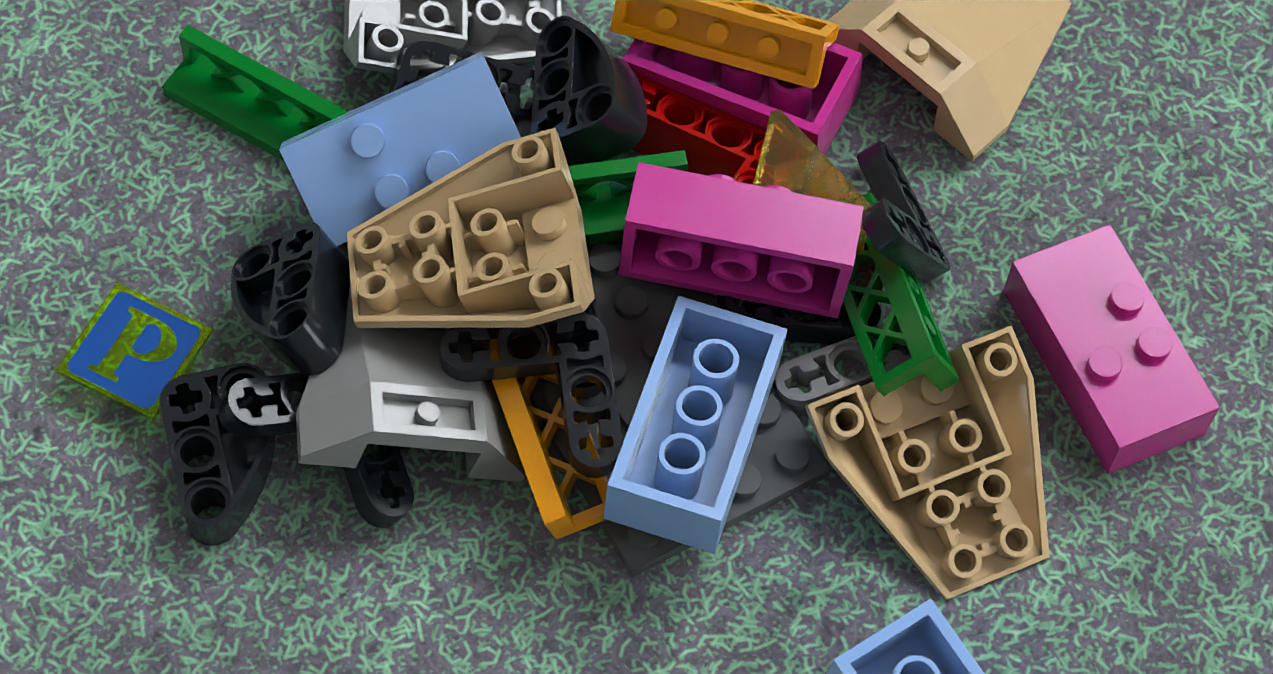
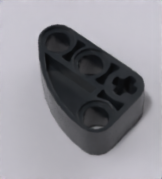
[531,16,647,166]
[231,222,350,376]
[160,363,276,546]

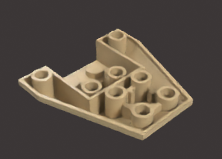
[827,0,1071,162]
[347,128,595,328]
[805,325,1050,600]

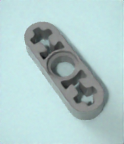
[775,325,912,416]

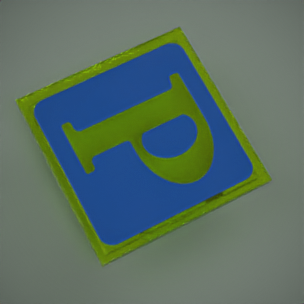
[55,282,213,421]

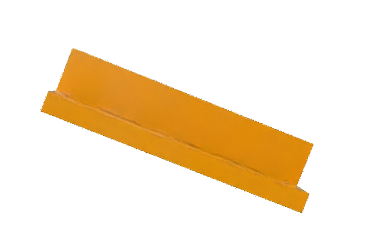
[610,0,840,89]
[490,335,609,540]

